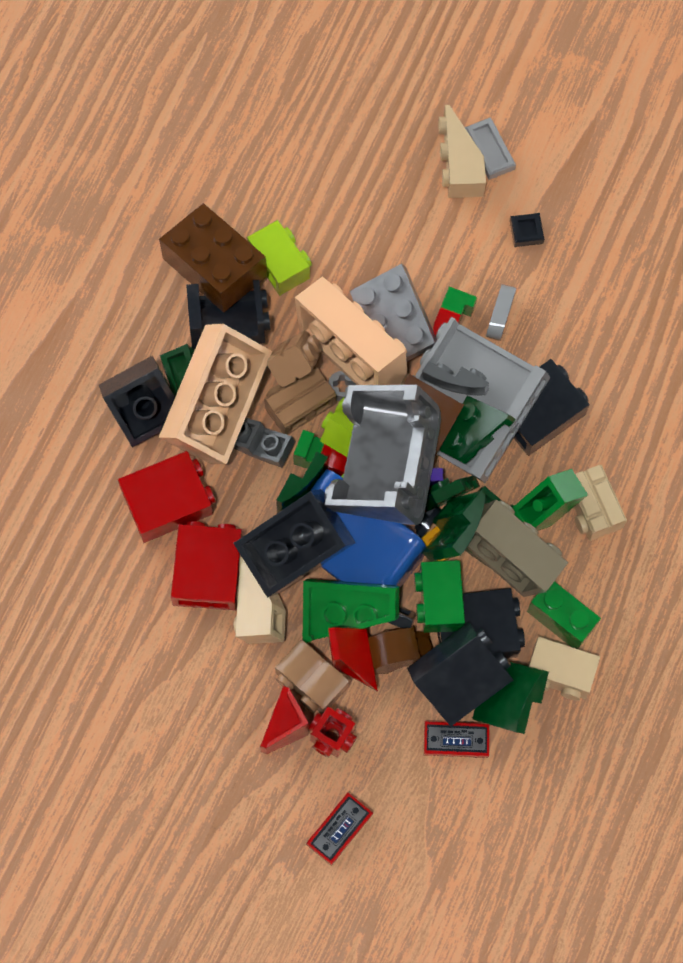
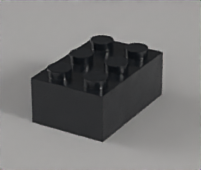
[233,489,355,598]

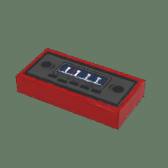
[423,721,490,758]
[306,793,373,866]

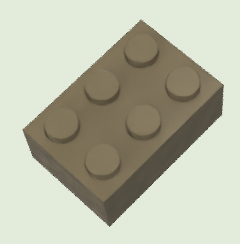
[467,500,568,597]

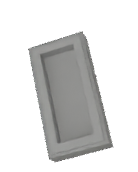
[465,117,516,180]

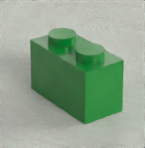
[512,469,588,531]
[414,560,465,633]
[527,581,601,649]

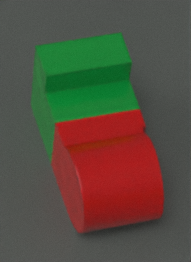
[433,286,477,340]
[293,430,347,477]

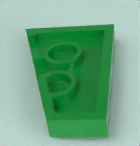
[302,579,399,643]

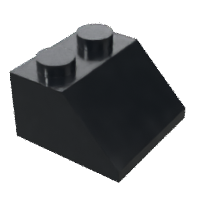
[99,355,175,447]

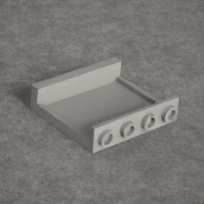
[412,317,550,483]

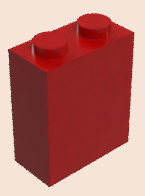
[118,451,216,543]
[171,521,243,611]

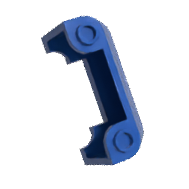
[311,470,426,589]

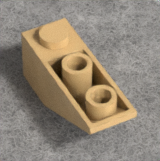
[438,105,486,198]
[233,555,286,644]

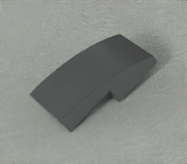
[422,361,489,395]
[234,418,295,468]

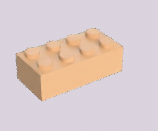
[295,276,408,385]
[159,324,272,464]

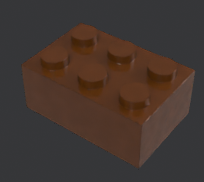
[159,203,267,313]

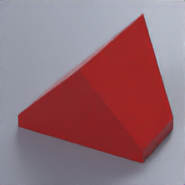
[328,627,378,692]
[260,686,309,754]

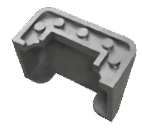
[325,385,441,525]

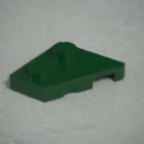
[439,395,515,464]
[425,476,480,511]

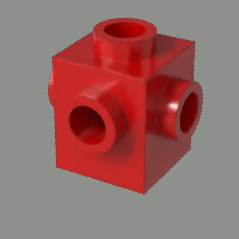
[309,707,357,758]

